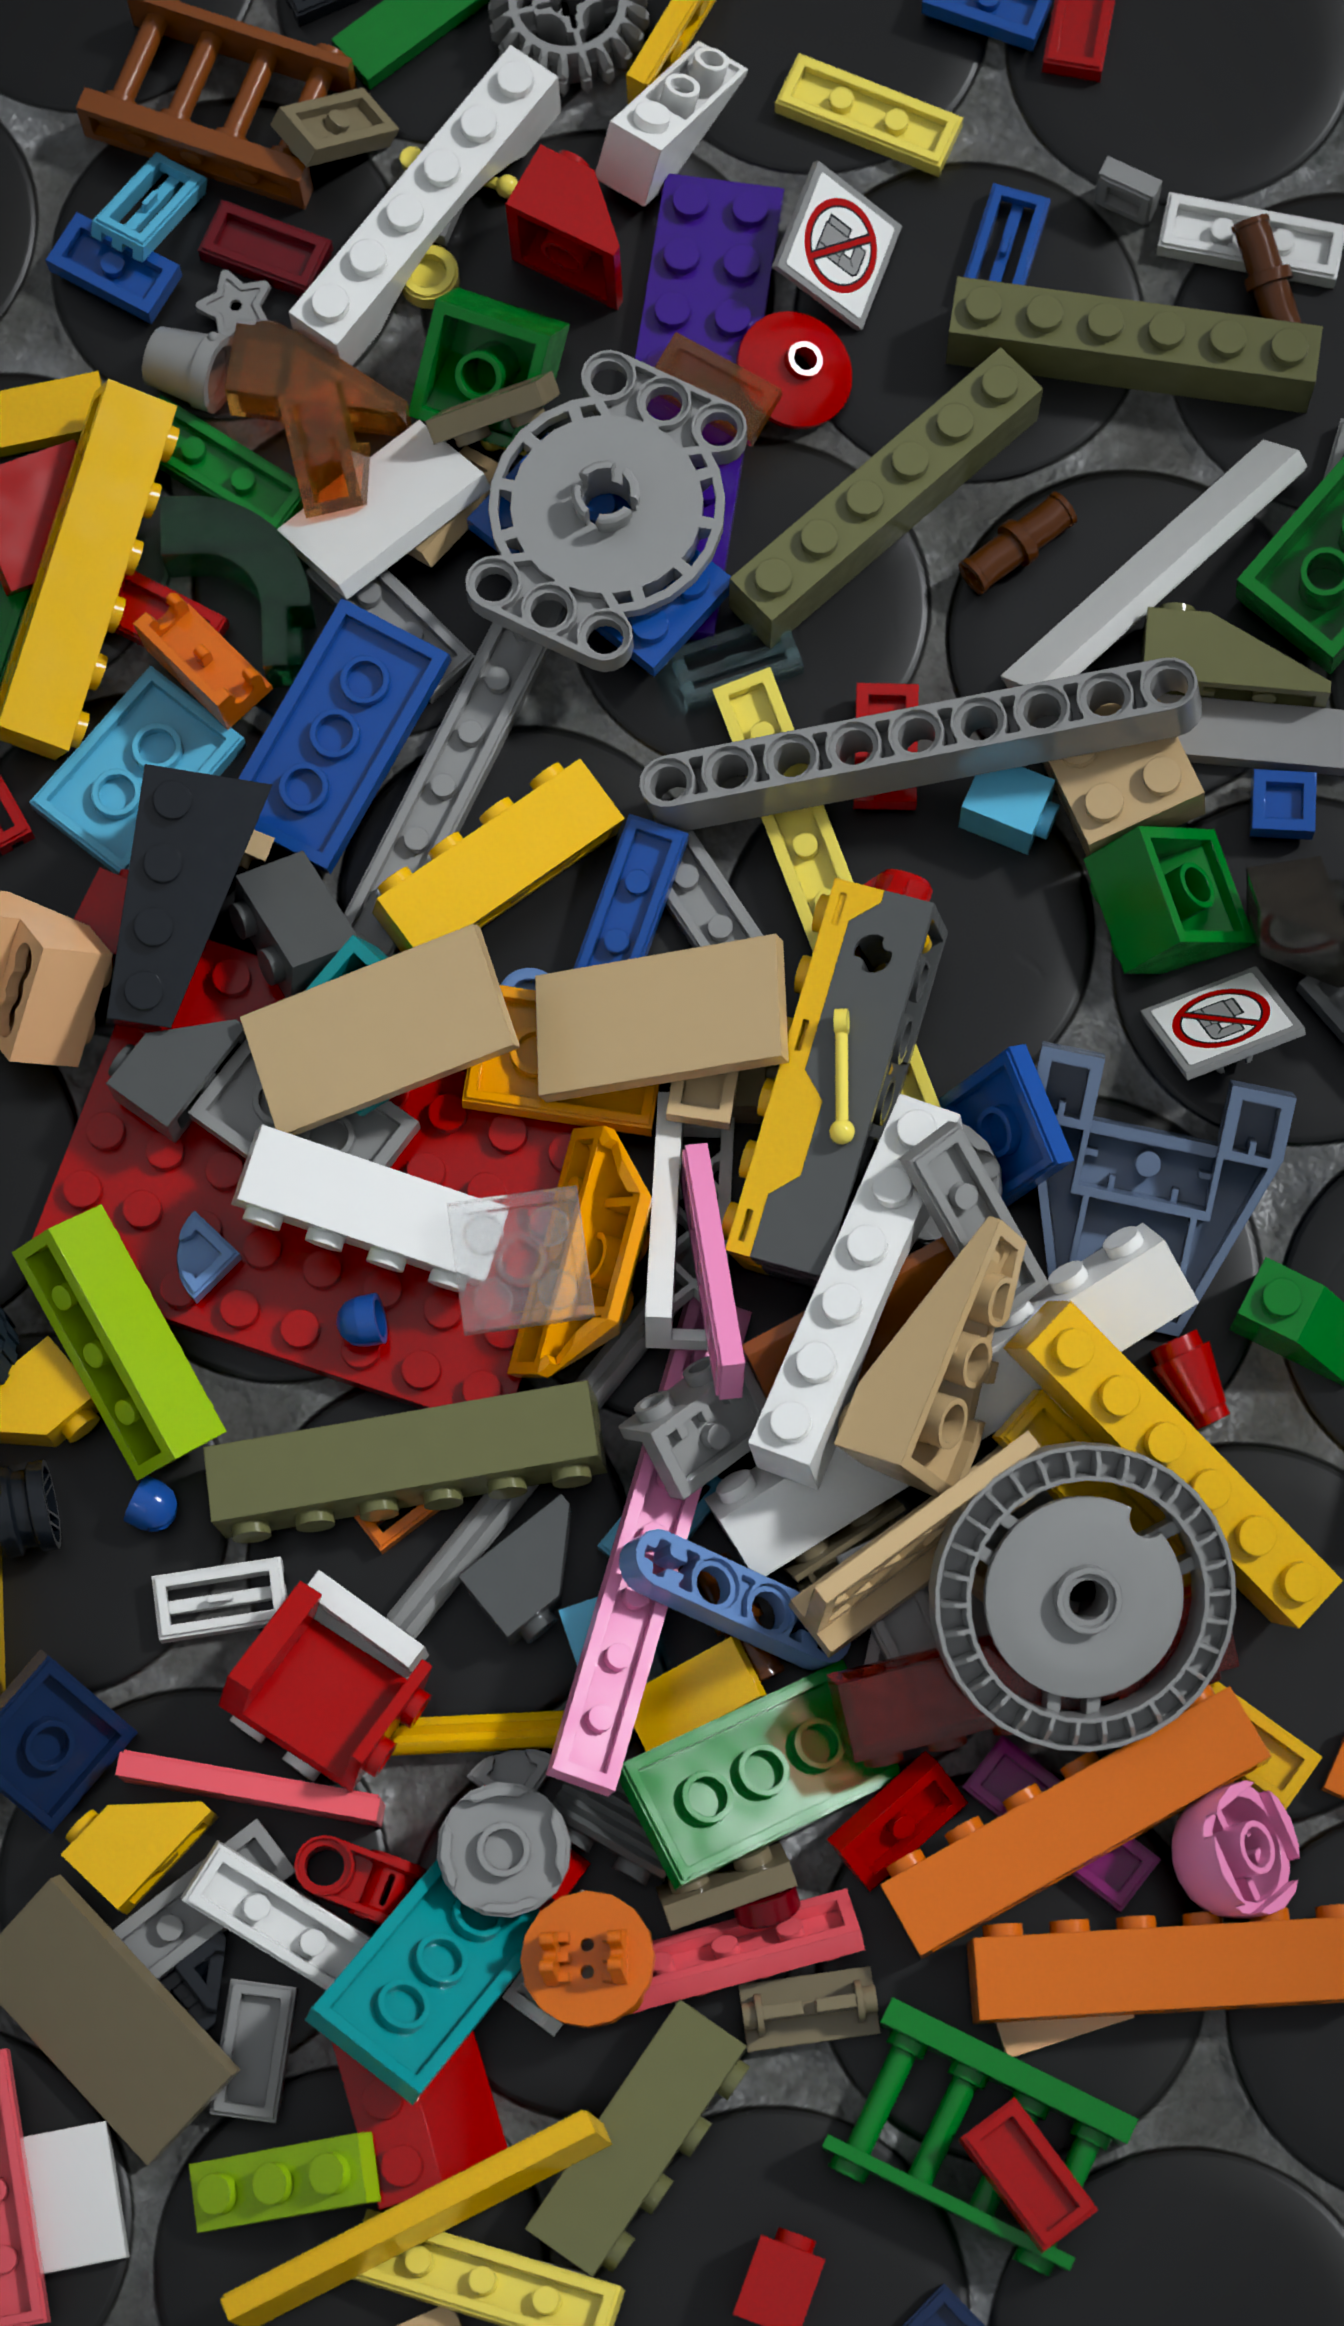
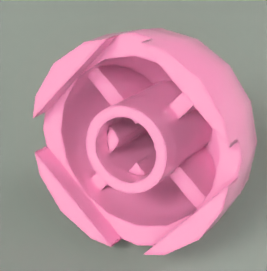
[1171,1780,1300,1919]

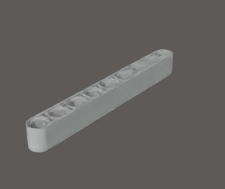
[639,658,1202,832]

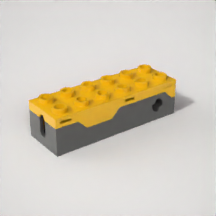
[722,869,948,1288]

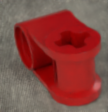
[294,1835,427,1926]

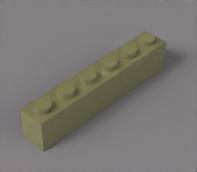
[945,276,1323,413]
[729,347,1043,650]
[203,1380,607,1543]

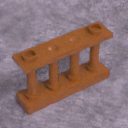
[76,0,357,210]

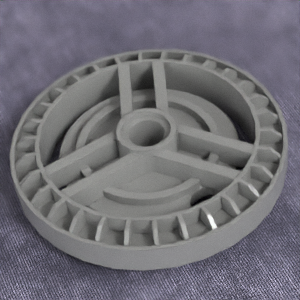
[928,1441,1236,1752]

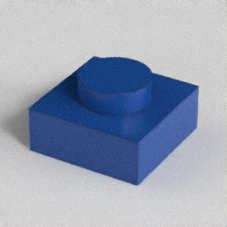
[1249,769,1317,840]

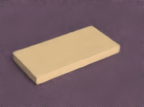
[240,923,520,1136]
[535,933,789,1103]

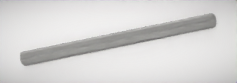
[387,1246,696,1639]

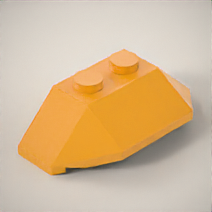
[507,1125,652,1378]

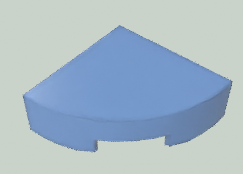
[177,1210,242,1304]

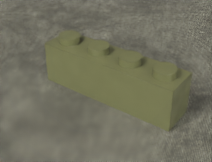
[525,1999,750,2277]

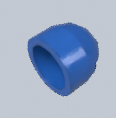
[336,1293,388,1347]
[123,1475,177,1532]

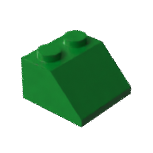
[407,287,570,453]
[1083,826,1256,974]

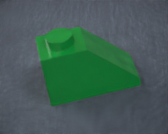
[1229,1257,1344,1387]

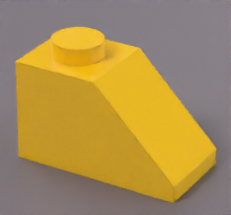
[0,1336,100,1447]
[61,1801,219,1915]

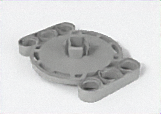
[465,350,747,672]

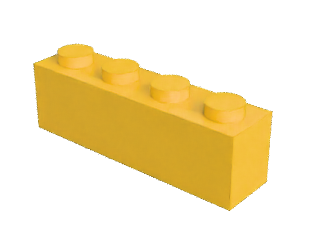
[372,758,625,952]

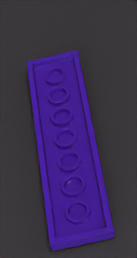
[635,173,784,643]

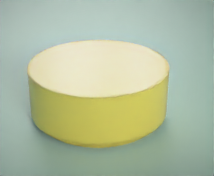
[402,245,460,309]

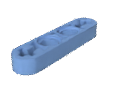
[619,1529,851,1670]

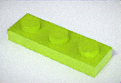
[189,2132,381,2233]

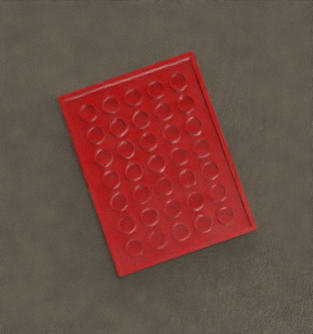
[20,940,584,1409]

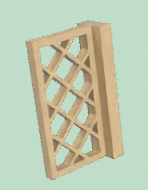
[789,1431,1041,1658]

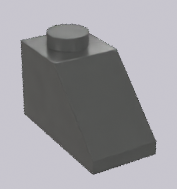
[106,1019,246,1143]
[459,1494,572,1646]

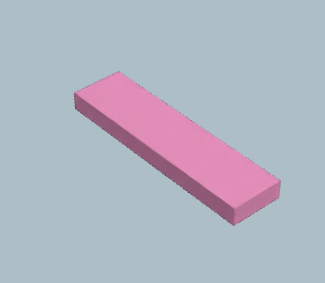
[680,1143,745,1400]

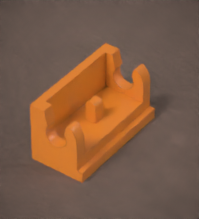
[133,593,273,730]

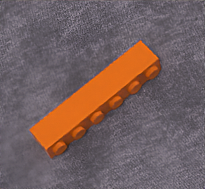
[880,1685,1271,1960]
[967,1904,1344,2024]

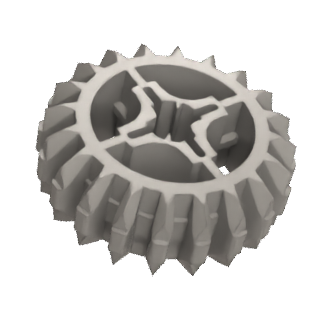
[488,0,649,96]

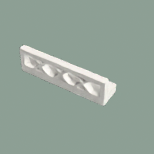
[645,1092,735,1350]

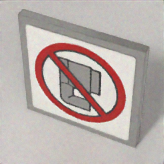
[772,161,902,331]
[1140,966,1306,1081]

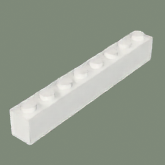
[704,1223,1199,1576]

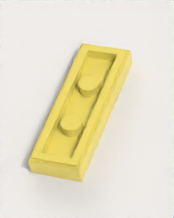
[775,53,963,177]

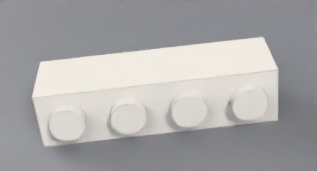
[231,1125,509,1293]

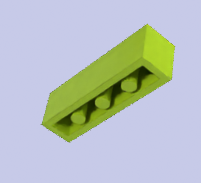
[12,1204,227,1481]

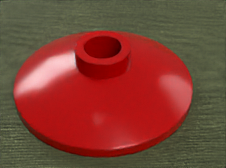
[736,311,852,429]

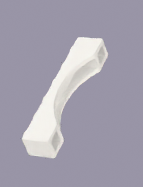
[289,45,561,377]
[748,1094,963,1490]

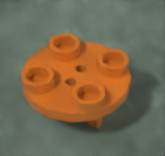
[520,1891,656,2029]

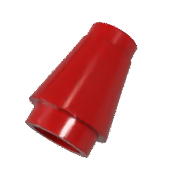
[1150,1329,1231,1430]

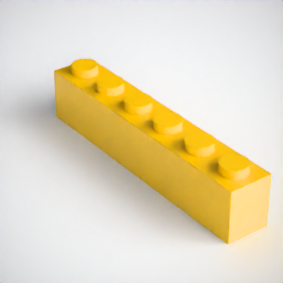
[0,379,180,760]
[1003,1301,1343,1629]

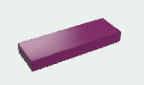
[962,1735,1161,1914]

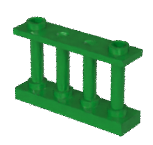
[821,1997,1139,2277]

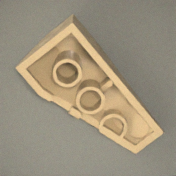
[834,1216,1027,1498]

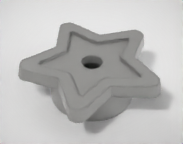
[195,270,271,338]

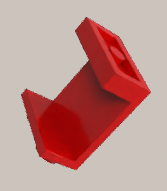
[218,1581,433,1792]

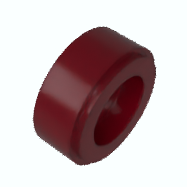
[733,1886,801,1929]

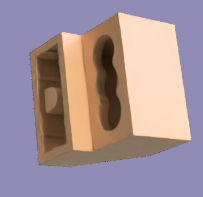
[0,891,113,1067]

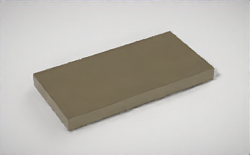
[0,1874,241,2166]

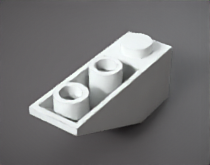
[595,41,748,207]

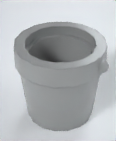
[142,326,238,414]

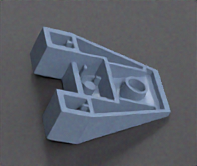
[1036,1041,1297,1337]

